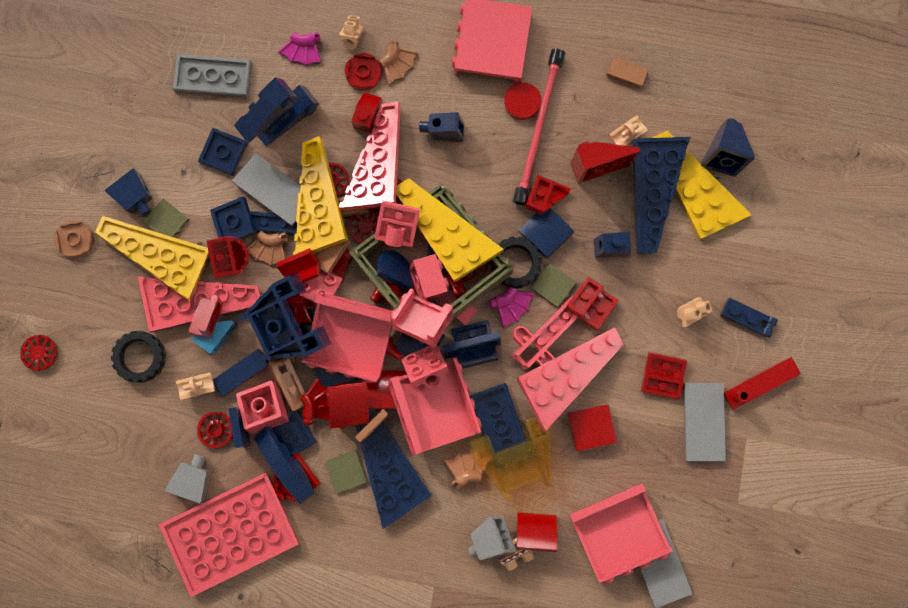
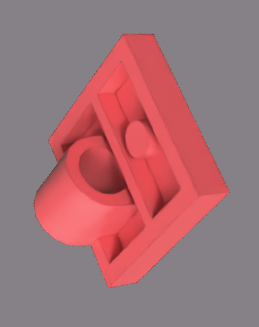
[374,200,420,247]
[297,269,343,310]
[401,344,449,388]

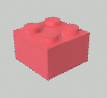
[409,254,449,302]
[236,381,289,435]

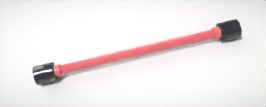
[512,49,566,206]

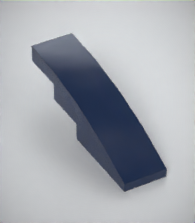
[254,427,315,504]

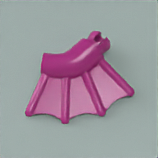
[278,32,321,66]
[489,287,534,328]

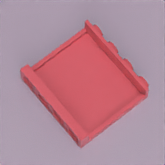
[451,0,532,84]
[302,292,393,383]
[387,358,482,456]
[569,484,673,585]

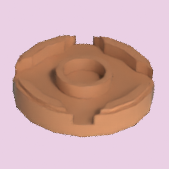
[54,220,94,258]

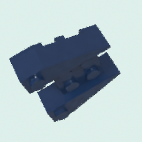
[234,77,319,146]
[238,273,332,361]

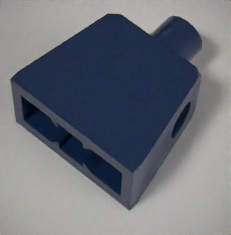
[419,112,464,141]
[105,168,153,217]
[593,232,631,258]

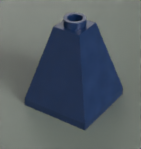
[701,118,755,177]

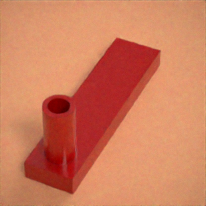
[724,357,801,410]

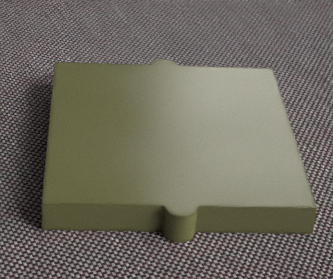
[143,198,189,237]
[531,263,576,308]
[326,450,367,493]

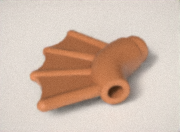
[379,39,418,85]
[247,231,288,266]
[444,451,491,490]

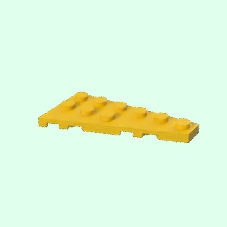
[652,131,752,240]
[293,136,348,255]
[396,178,504,282]
[95,216,209,302]

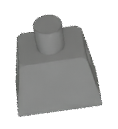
[165,454,211,504]
[468,516,516,561]

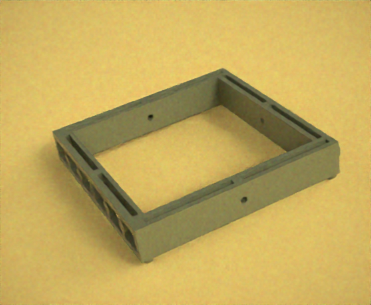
[349,184,513,345]

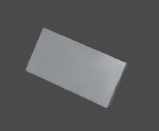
[173,54,252,98]
[232,153,301,227]
[683,383,726,461]
[639,518,692,608]

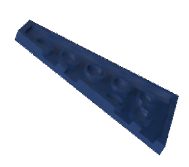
[632,137,691,253]
[355,409,432,529]

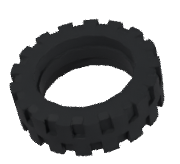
[491,237,542,288]
[111,331,166,383]

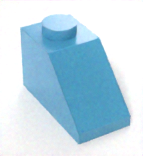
[192,320,238,355]

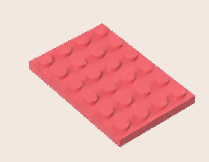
[159,472,300,597]

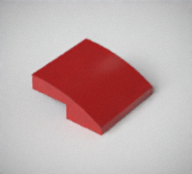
[566,277,619,332]
[641,351,687,400]
[366,370,405,409]
[327,382,369,429]
[568,404,618,451]
[516,512,557,552]

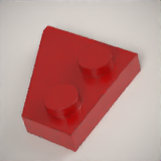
[525,175,571,215]

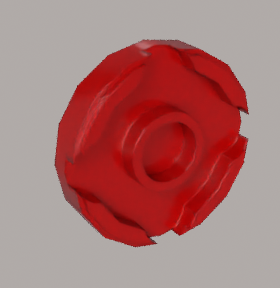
[345,53,382,91]
[504,82,541,120]

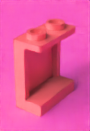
[390,288,453,347]

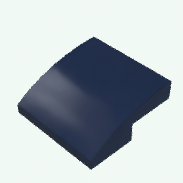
[519,209,574,259]
[451,320,498,369]

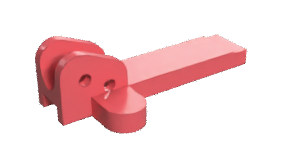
[510,296,578,370]

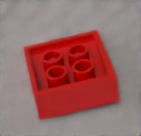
[570,141,640,184]

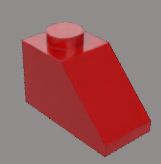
[351,93,382,133]

